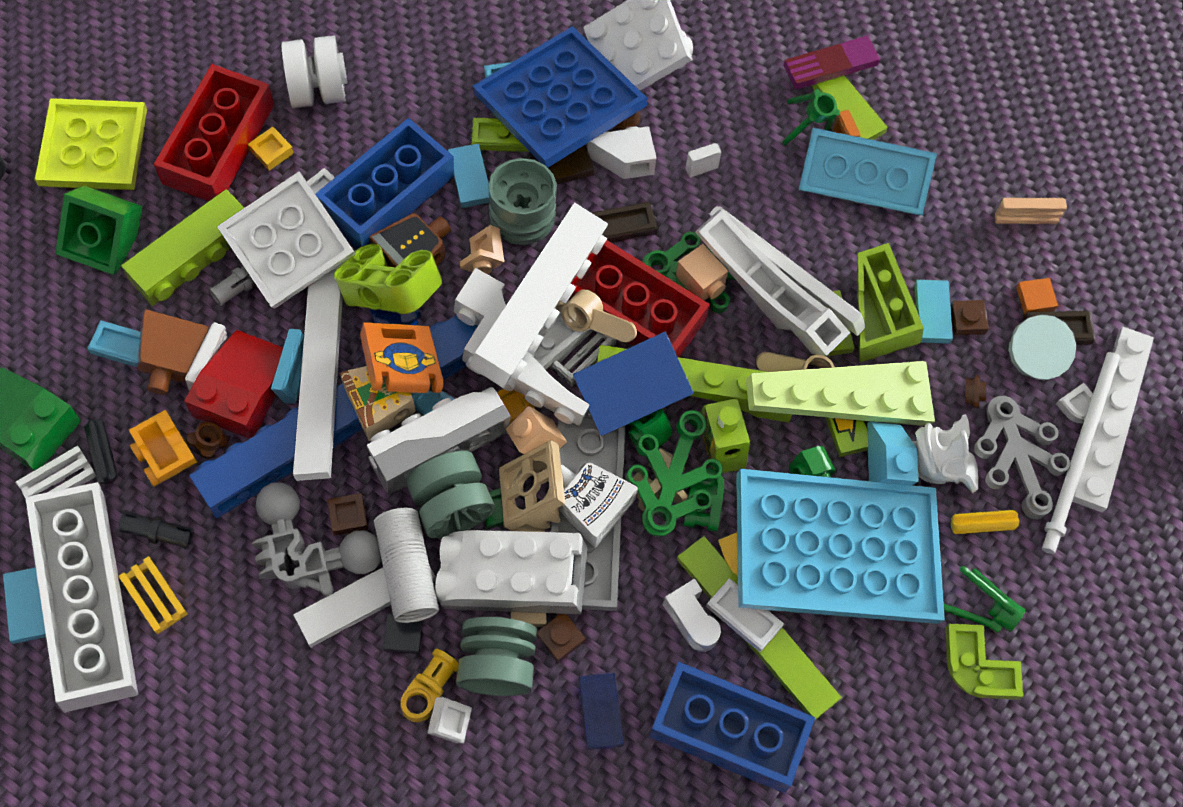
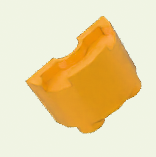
[129,410,197,487]

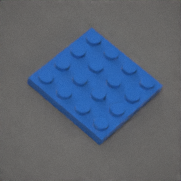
[473,26,647,168]

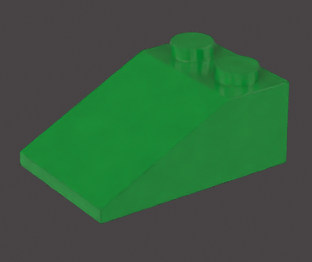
[0,367,81,471]

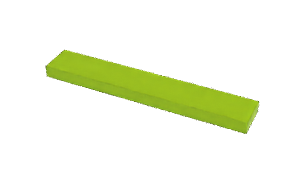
[677,536,842,721]

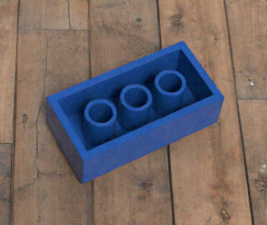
[315,118,454,250]
[649,662,815,793]

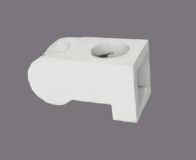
[662,579,721,652]

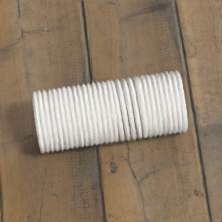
[374,508,439,623]

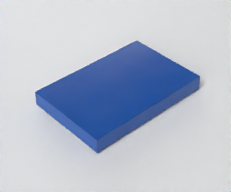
[573,331,694,436]

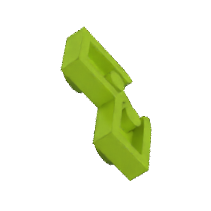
[945,624,1023,700]

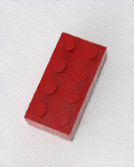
[154,64,274,201]
[568,240,710,357]

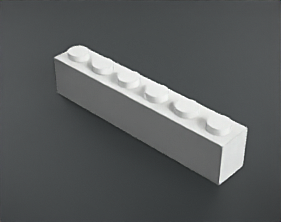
[469,202,608,388]

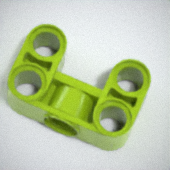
[334,244,442,314]

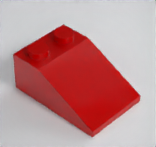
[184,330,283,439]

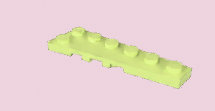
[746,361,935,426]

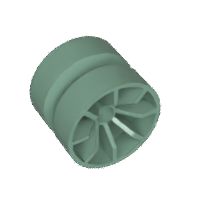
[406,451,496,538]

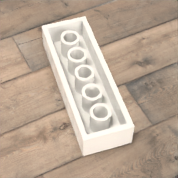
[25,482,138,713]

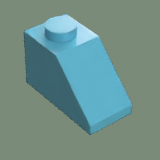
[867,421,919,485]

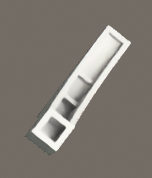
[695,210,850,356]
[454,268,589,426]

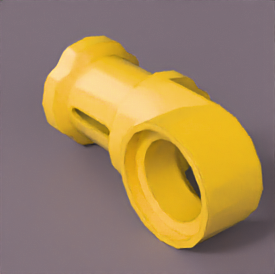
[401,649,458,722]

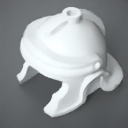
[913,414,978,493]

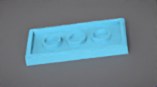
[798,128,937,215]

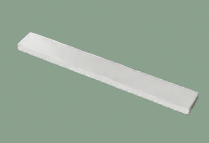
[293,262,344,481]

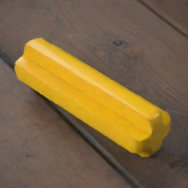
[950,510,1019,534]

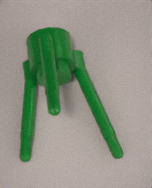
[782,89,840,145]
[944,566,1025,633]

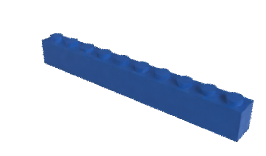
[189,314,478,519]

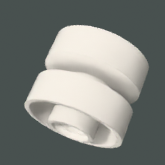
[281,35,347,108]

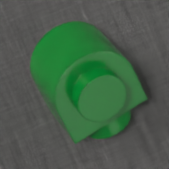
[628,408,672,450]
[788,446,836,478]

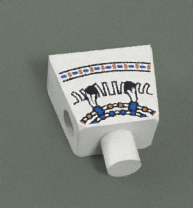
[558,463,638,548]

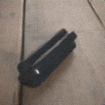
[84,419,118,484]

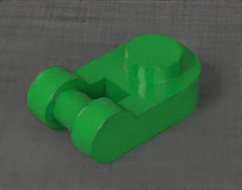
[683,468,725,532]

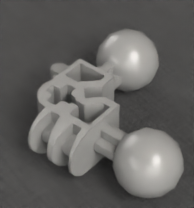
[252,483,382,596]

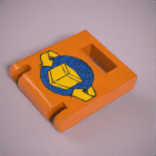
[360,323,443,393]

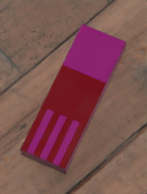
[783,35,880,90]

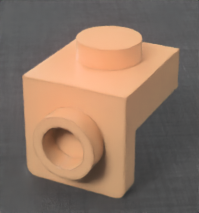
[460,225,504,274]

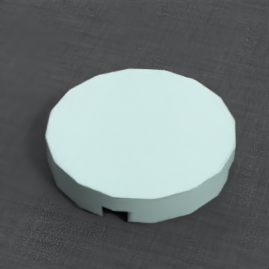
[1008,314,1076,380]

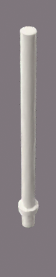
[1042,352,1120,554]

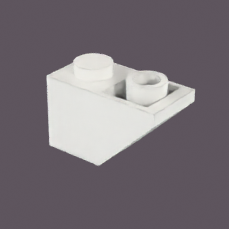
[587,126,656,179]

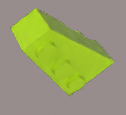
[857,243,924,363]

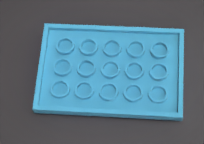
[736,469,945,624]

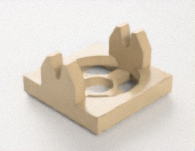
[499,440,565,531]

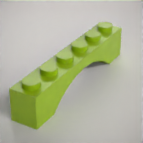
[597,345,792,423]

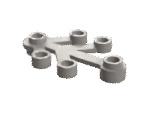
[974,396,1070,520]

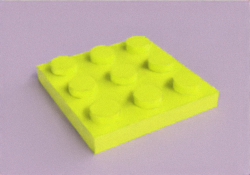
[35,98,147,190]

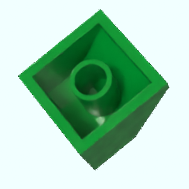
[55,186,143,275]

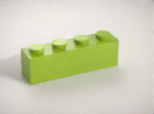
[121,189,244,306]

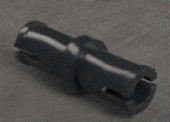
[118,510,194,550]

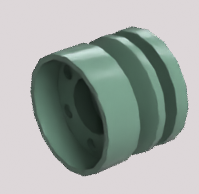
[488,158,557,245]
[456,617,537,696]

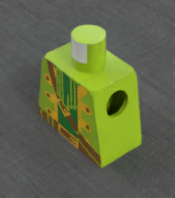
[700,399,750,474]

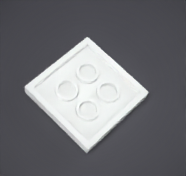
[583,0,692,90]
[217,172,356,309]

